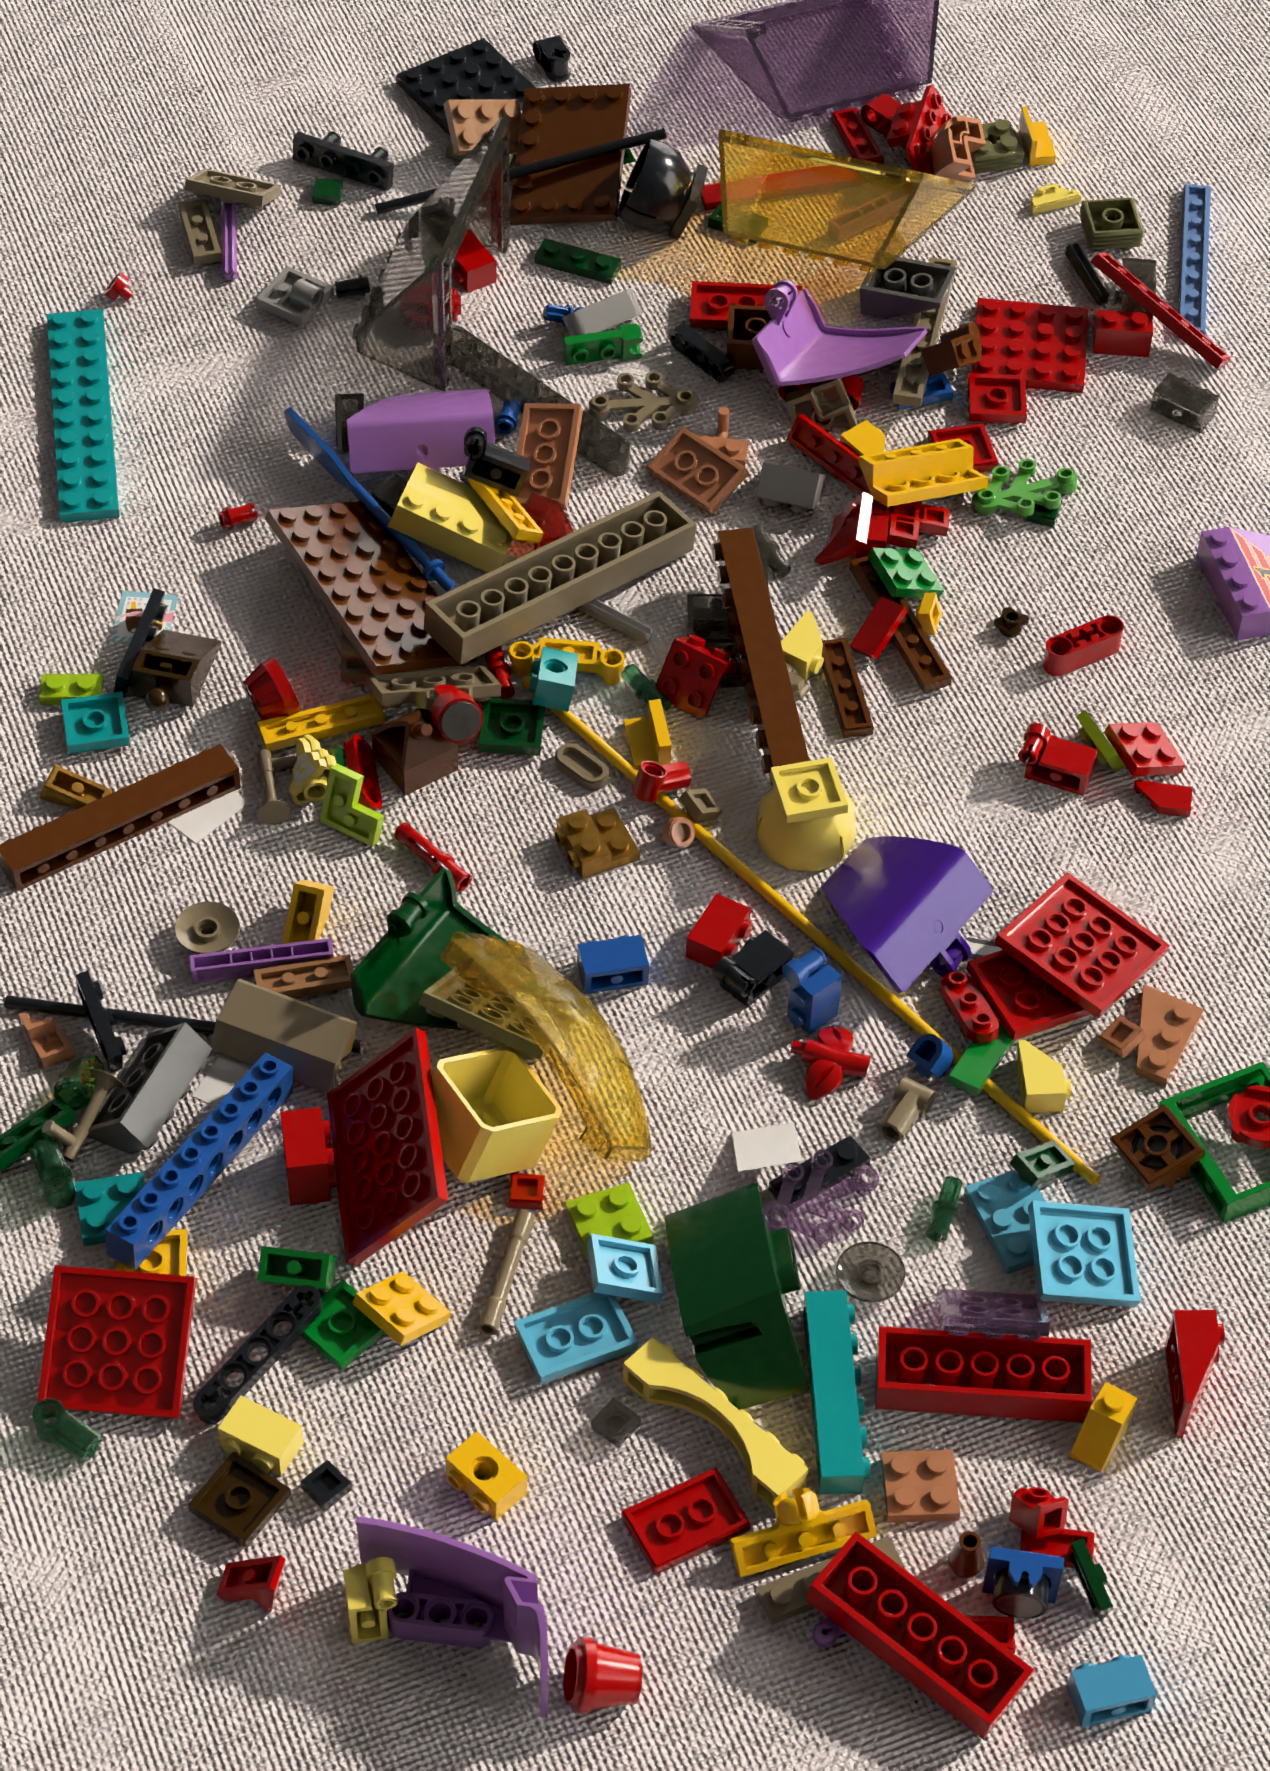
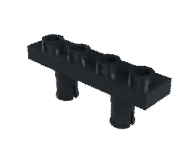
[292,131,394,191]

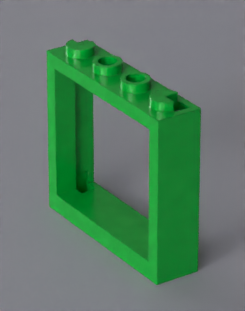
[1158,1061,1270,1222]

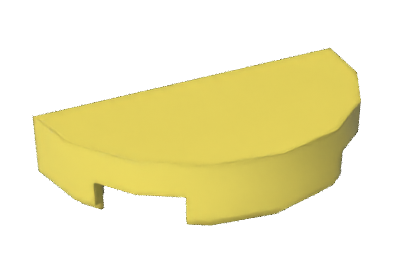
[1030,184,1082,215]

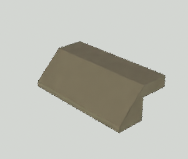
[210,979,358,1093]

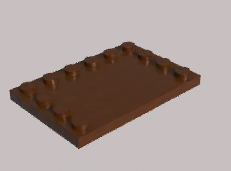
[508,84,631,225]

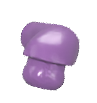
[812,1618,846,1648]

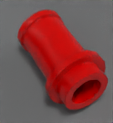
[218,502,258,530]

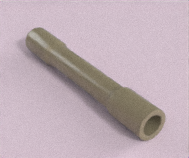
[477,1210,535,1335]

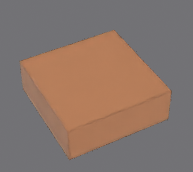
[1098,1015,1146,1058]

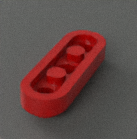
[344,734,382,811]
[941,971,999,1044]

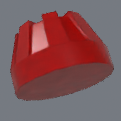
[243,658,301,720]

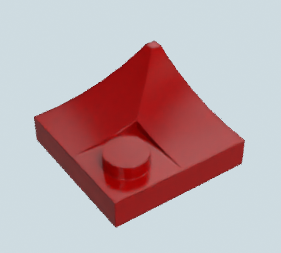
[814,492,873,565]

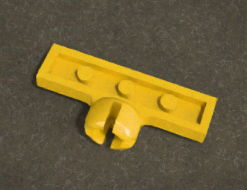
[729,1488,877,1577]

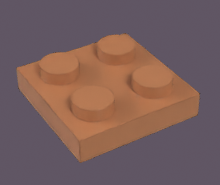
[881,1450,960,1523]

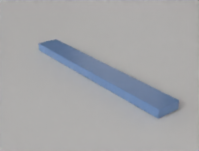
[1176,184,1211,338]

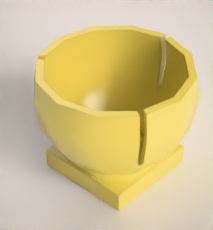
[756,757,856,872]

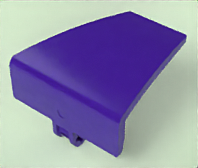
[821,836,993,993]

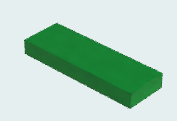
[947,1021,1015,1097]

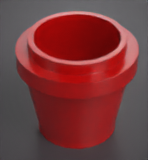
[563,1637,642,1714]

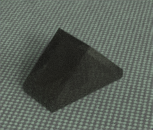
[335,393,364,452]

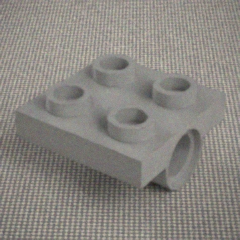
[256,266,334,327]

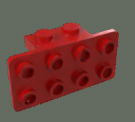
[886,85,952,187]

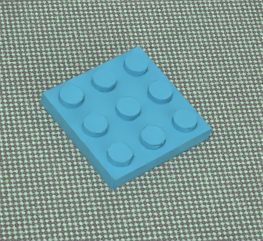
[1028,1201,1141,1307]

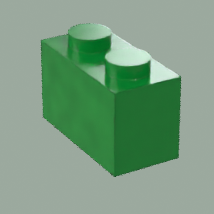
[257,1246,338,1290]

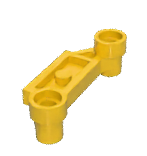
[509,637,625,685]

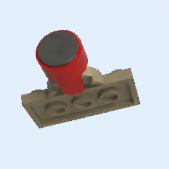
[366,665,501,743]

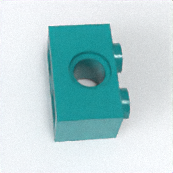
[528,647,578,712]

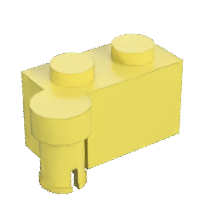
[343,1557,398,1644]

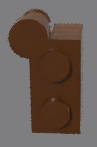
[921,321,982,376]

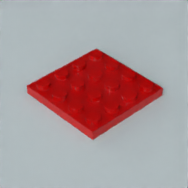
[971,298,1089,393]
[994,872,1170,1019]
[37,1265,197,1420]

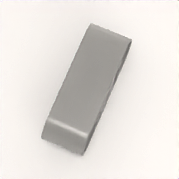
[562,288,643,336]

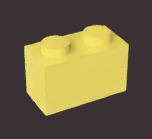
[218,1395,304,1476]

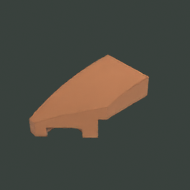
[18,1013,75,1068]

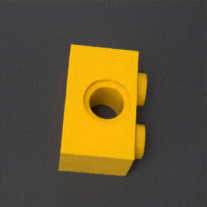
[446,1431,527,1521]

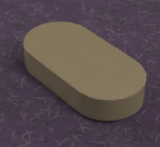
[555,744,609,791]

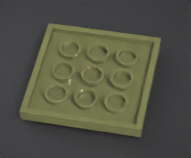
[418,966,575,1060]

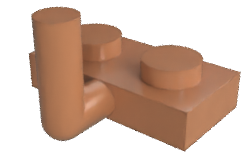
[695,407,749,467]

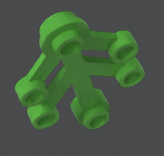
[972,459,1077,517]

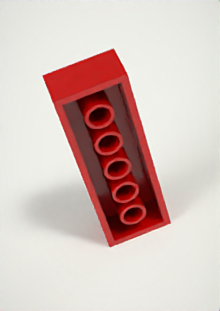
[875,1326,1092,1423]
[806,1531,1035,1740]

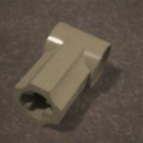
[878,1077,936,1143]

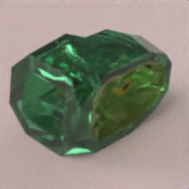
[54,1054,105,1110]

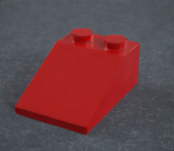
[1164,1310,1225,1438]

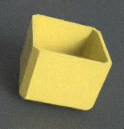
[432,1046,562,1183]

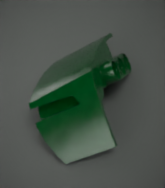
[665,1182,810,1410]

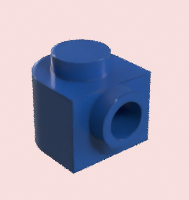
[906,1034,953,1079]

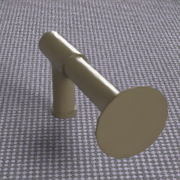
[257,749,297,825]
[42,1069,124,1163]

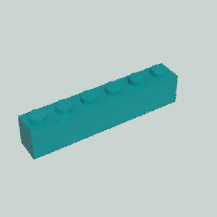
[803,1290,870,1495]

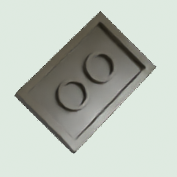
[185,168,281,209]

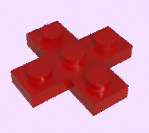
[864,492,950,549]

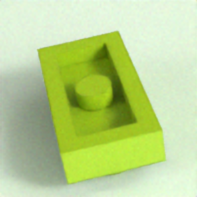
[39,674,104,705]
[1075,710,1125,772]

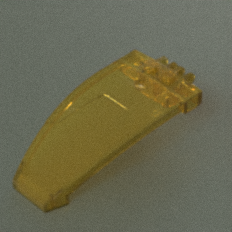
[440,932,652,1161]

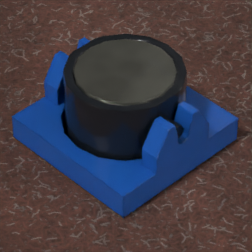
[982,1546,1064,1619]

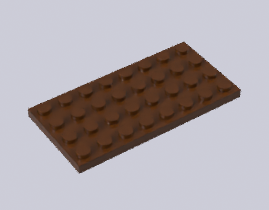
[265,501,478,675]

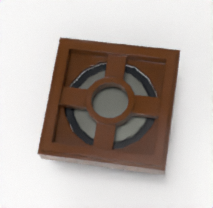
[1110,1104,1205,1191]

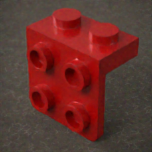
[653,634,739,718]

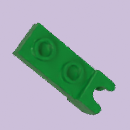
[564,323,643,365]

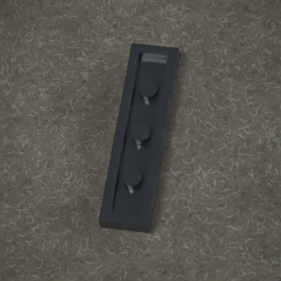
[113,588,168,698]

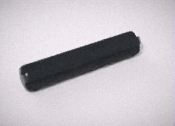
[1065,243,1110,305]

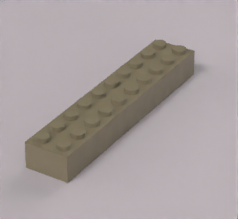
[423,491,697,665]

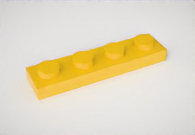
[467,478,544,544]
[257,694,385,751]

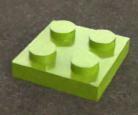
[565,1182,654,1262]

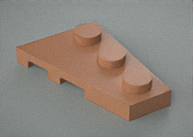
[1135,985,1204,1087]

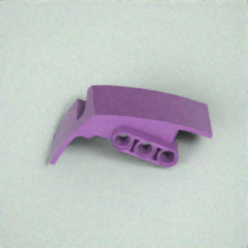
[356,1516,548,1718]

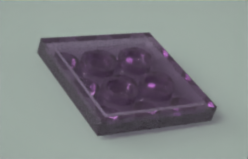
[936,1288,1050,1341]

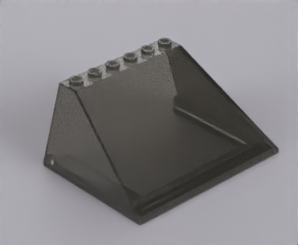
[353,115,510,391]

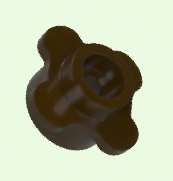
[994,607,1029,637]

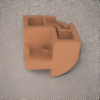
[930,116,986,183]

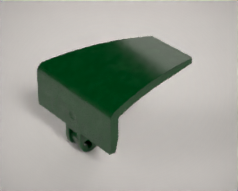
[350,867,554,1031]

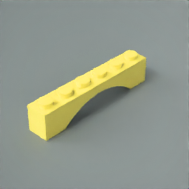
[623,1337,809,1511]

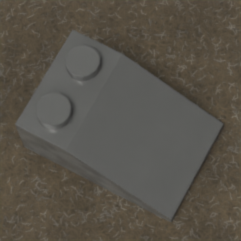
[860,253,957,319]

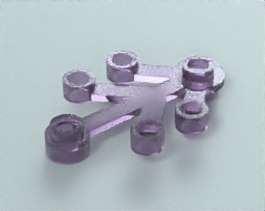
[763,1149,879,1245]

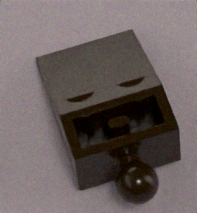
[131,629,221,712]

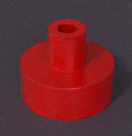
[104,272,133,301]

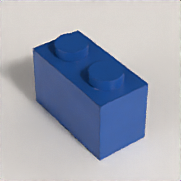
[577,935,649,994]

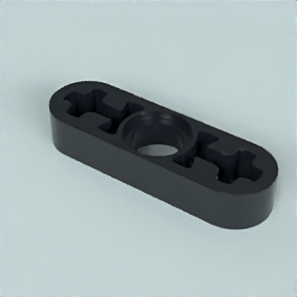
[669,323,734,382]

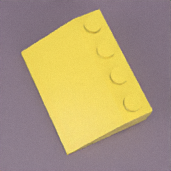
[388,463,513,573]

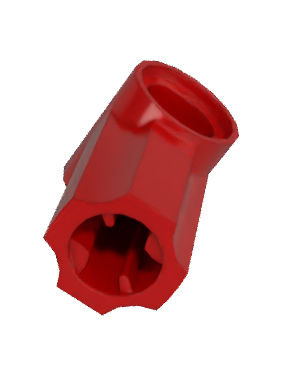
[631,761,692,802]

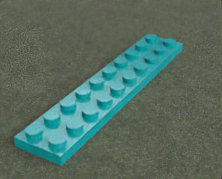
[47,309,120,523]

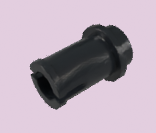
[334,274,370,299]

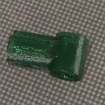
[28,1137,76,1209]
[32,1398,102,1463]

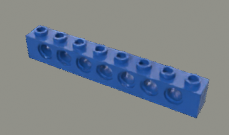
[105,1052,293,1270]

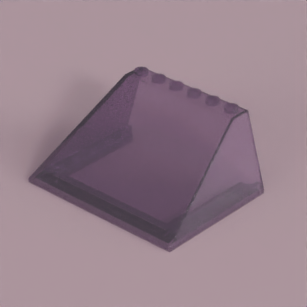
[691,0,939,122]

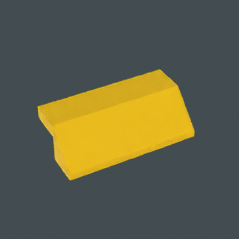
[858,438,988,507]

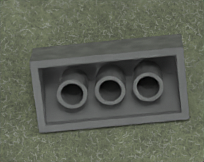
[87,1022,212,1154]

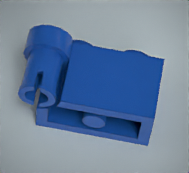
[782,947,842,1035]

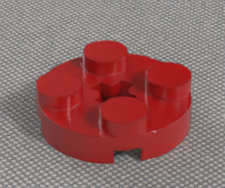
[1226,1085,1270,1149]

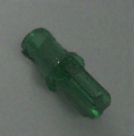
[621,664,671,711]
[926,1176,963,1242]

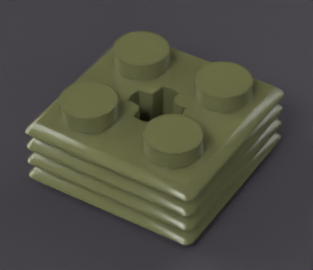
[971,119,1025,174]
[1079,197,1145,252]

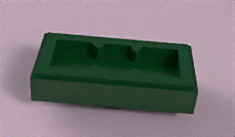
[1067,1538,1113,1618]

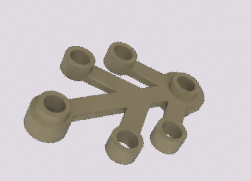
[589,371,699,432]

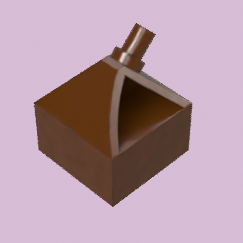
[371,708,458,796]

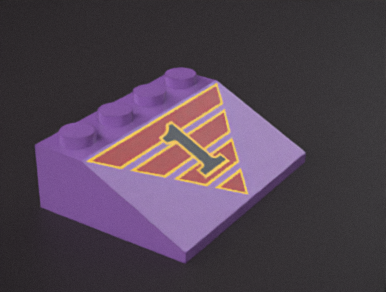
[1196,527,1270,641]

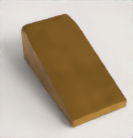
[40,764,112,809]

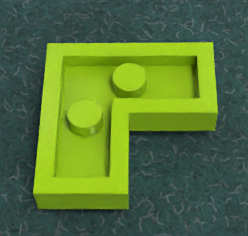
[319,764,384,847]

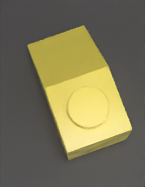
[781,610,824,682]
[1015,1040,1071,1113]

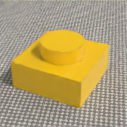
[916,593,942,635]

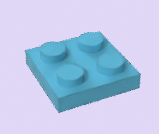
[587,1234,664,1304]

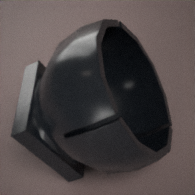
[617,139,708,240]

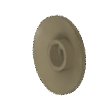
[175,902,240,954]

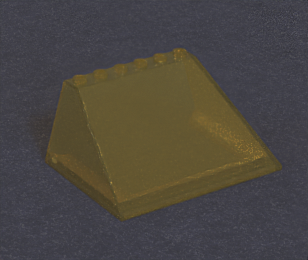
[718,129,976,273]

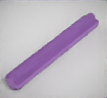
[221,202,237,281]

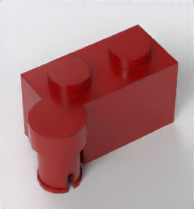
[1018,723,1098,796]

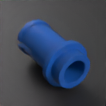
[495,399,521,434]

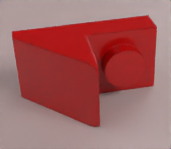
[216,1555,285,1612]

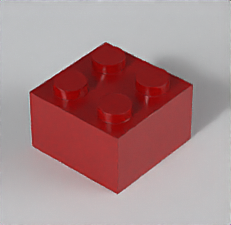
[280,1107,336,1206]

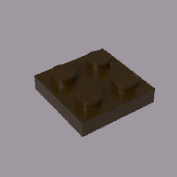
[188,1452,291,1548]

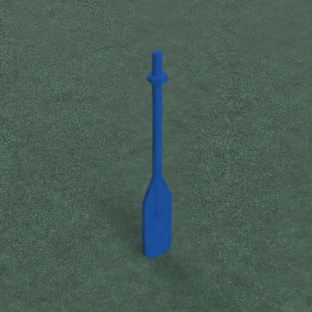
[284,407,458,592]

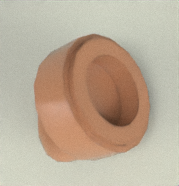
[660,817,695,848]

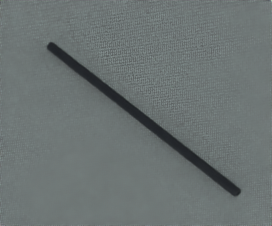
[375,128,667,215]
[4,995,362,1053]

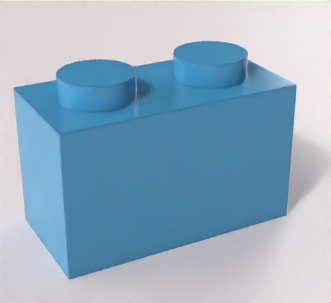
[1067,1655,1157,1728]

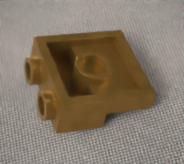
[554,807,640,879]

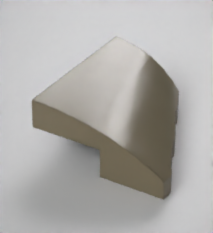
[785,378,858,430]

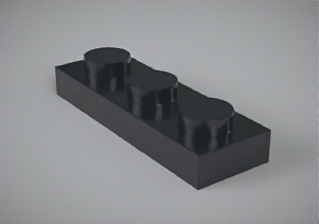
[75,971,127,1073]
[768,1135,871,1213]

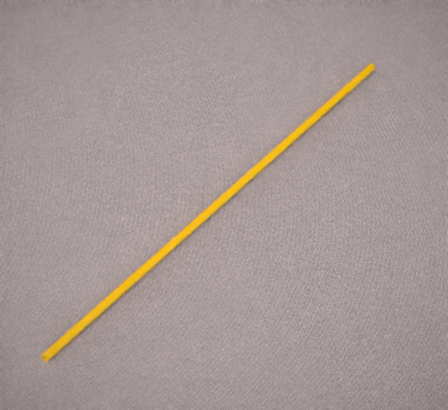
[521,676,1101,1186]

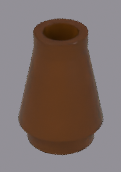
[948,1531,984,1578]

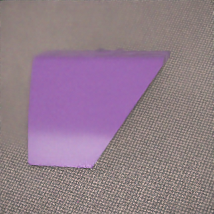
[752,279,927,386]
[347,388,495,477]

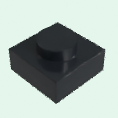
[300,1460,352,1512]

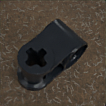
[532,35,571,82]

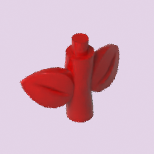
[790,1026,871,1101]

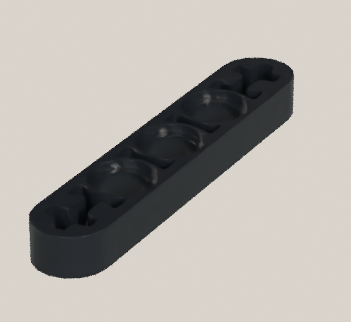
[193,1285,323,1424]

